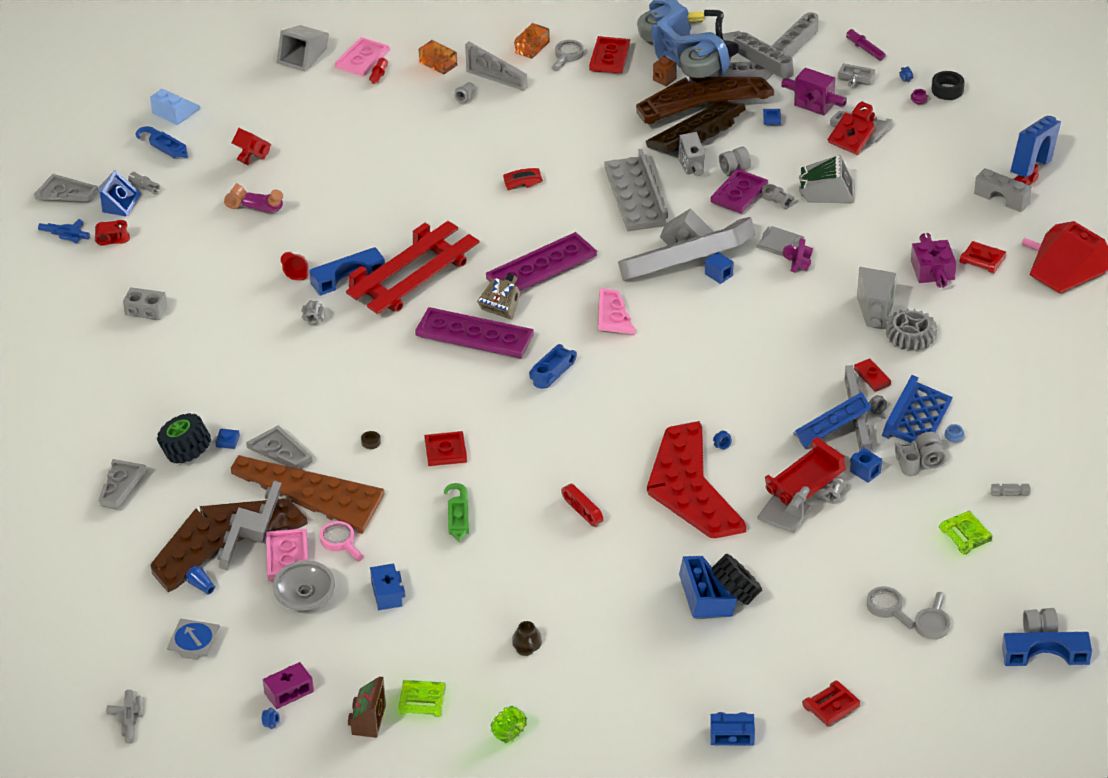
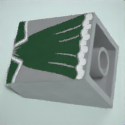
[799,155,854,204]
[857,267,896,329]

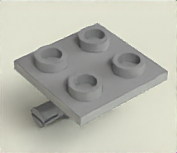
[757,486,812,533]

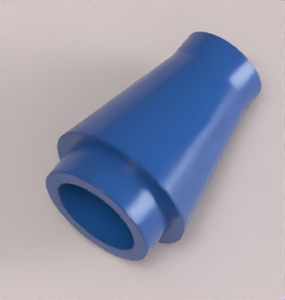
[186,566,215,595]

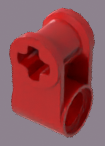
[95,220,130,246]

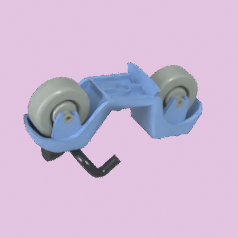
[637,0,739,78]

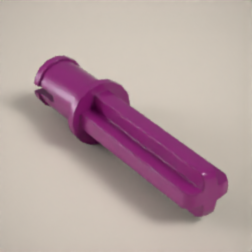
[846,29,886,61]

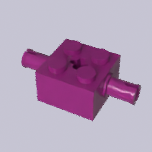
[781,67,847,116]
[911,233,956,288]

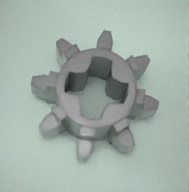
[301,300,325,325]

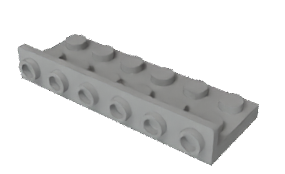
[604,149,668,231]

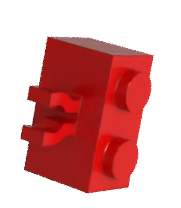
[231,127,271,165]

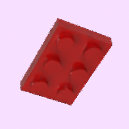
[589,36,630,74]

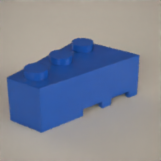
[679,556,737,618]

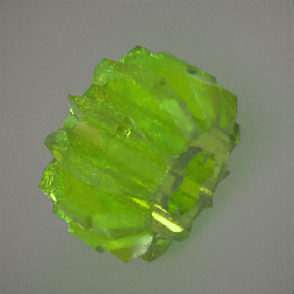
[490,705,527,743]

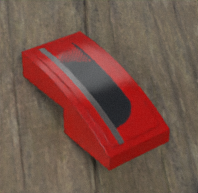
[503,168,543,190]

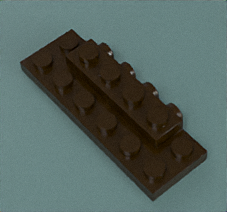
[646,101,746,152]

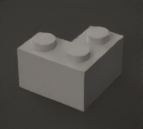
[660,208,714,245]

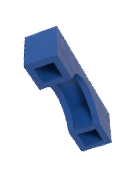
[309,247,385,296]
[1002,632,1092,666]

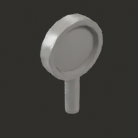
[915,592,950,639]

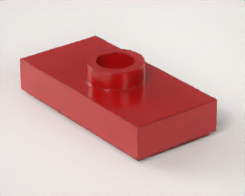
[854,359,891,392]

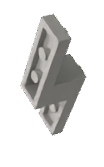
[217,481,281,570]

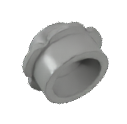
[869,395,887,413]

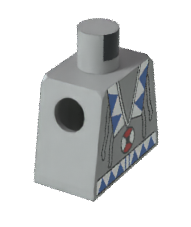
[678,132,705,176]

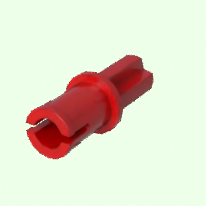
[369,58,388,84]

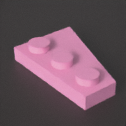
[597,288,636,335]

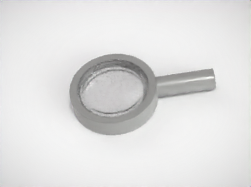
[552,40,584,71]
[867,586,915,629]

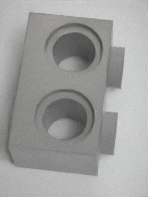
[123,287,167,320]

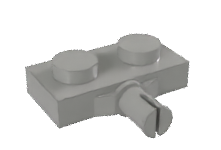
[838,63,875,87]

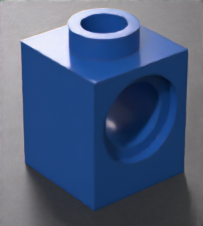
[850,448,882,483]

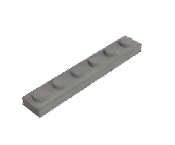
[844,365,873,451]

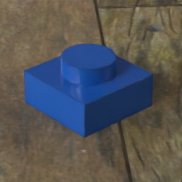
[763,109,781,125]
[215,428,240,449]

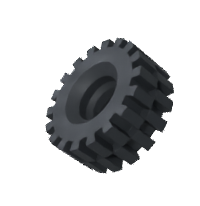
[711,554,762,605]

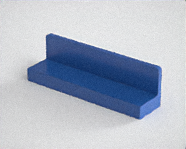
[793,392,872,448]

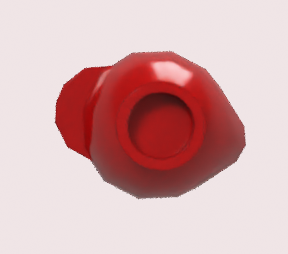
[280,252,308,280]

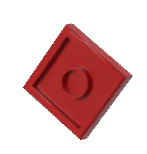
[424,431,467,466]

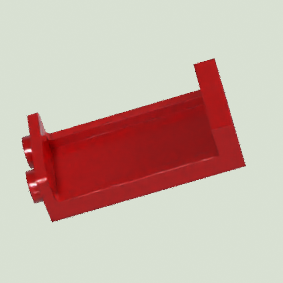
[765,437,846,505]

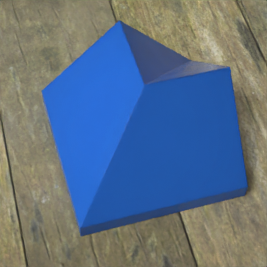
[96,170,141,217]

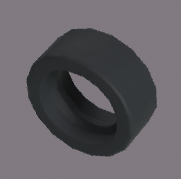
[931,71,964,100]

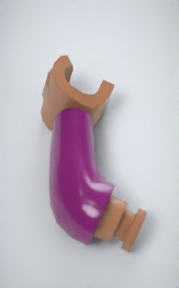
[224,183,283,214]

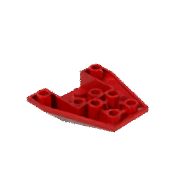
[1029,221,1108,293]

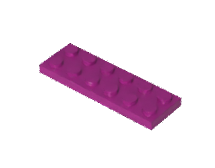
[486,232,597,291]
[415,307,534,358]

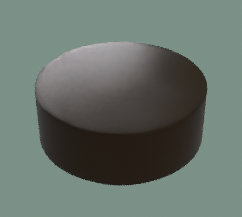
[361,431,381,449]

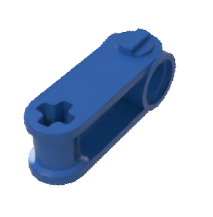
[529,344,577,389]

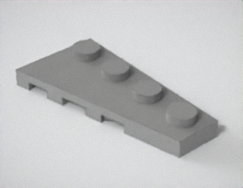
[465,41,527,91]

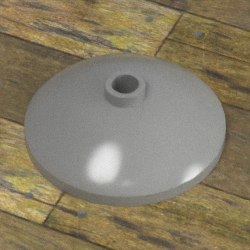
[273,560,335,611]

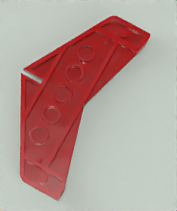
[647,421,746,538]

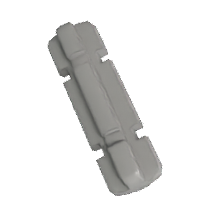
[991,484,1030,496]

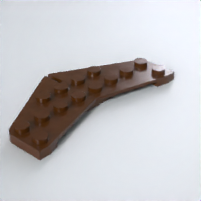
[636,77,774,124]
[151,498,308,593]

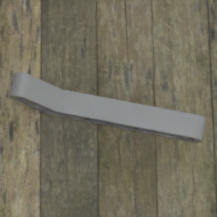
[718,12,818,81]
[618,217,756,280]

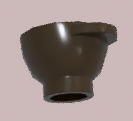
[512,621,542,656]

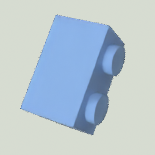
[150,89,200,125]

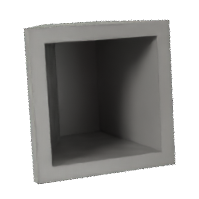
[276,25,329,71]

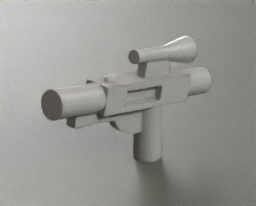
[106,689,144,744]

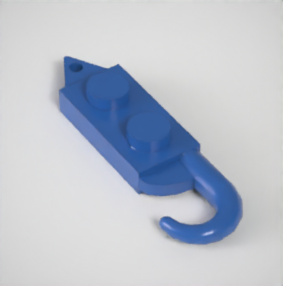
[135,126,188,158]

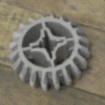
[886,308,937,351]

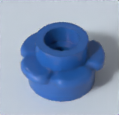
[899,66,914,82]
[713,430,732,449]
[261,707,280,729]

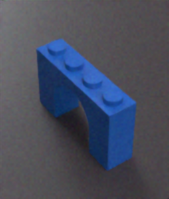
[1010,116,1061,177]

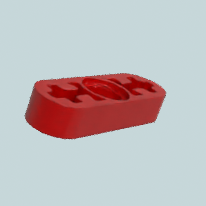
[561,483,603,526]

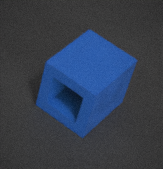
[705,252,734,284]

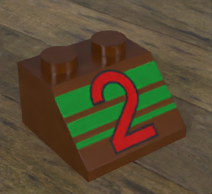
[348,676,386,738]

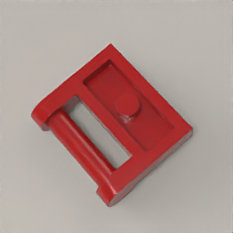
[959,241,1006,273]
[802,680,860,726]

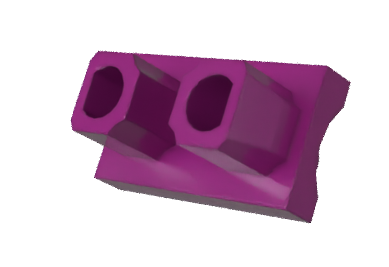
[782,238,813,273]

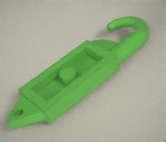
[444,483,469,542]

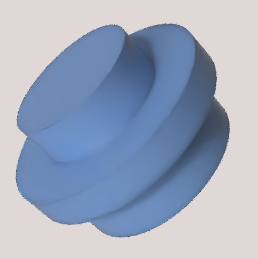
[944,424,964,442]

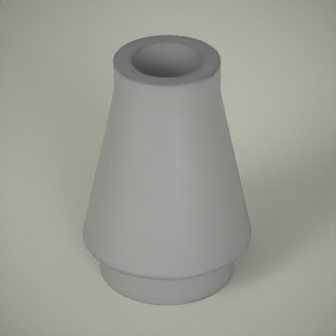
[454,82,475,103]

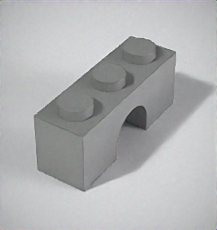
[974,168,1032,212]

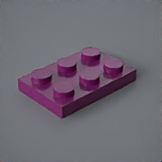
[711,169,768,214]

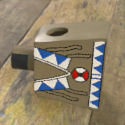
[477,273,520,320]

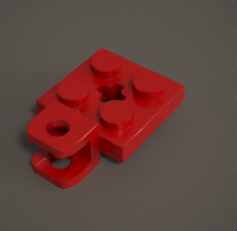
[827,101,876,155]

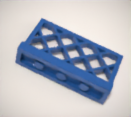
[882,375,953,443]

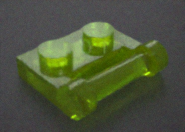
[939,510,993,555]
[398,680,446,717]

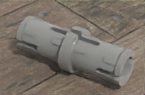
[128,172,160,194]

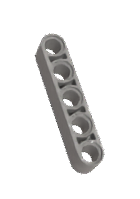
[734,32,794,78]

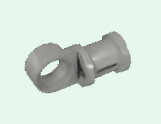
[762,184,794,209]

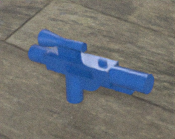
[38,219,90,244]

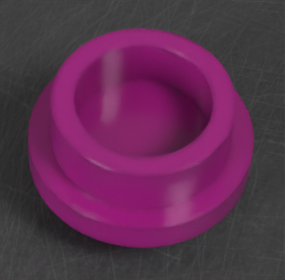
[911,89,928,104]

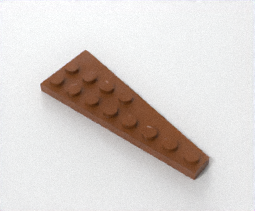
[231,455,385,534]

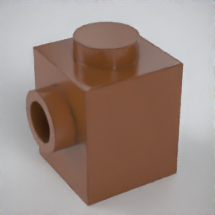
[653,56,677,86]

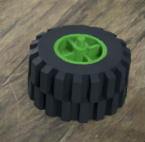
[157,413,211,464]

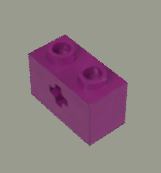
[262,662,314,709]

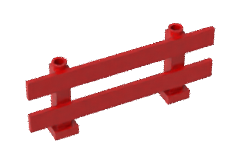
[346,221,480,315]

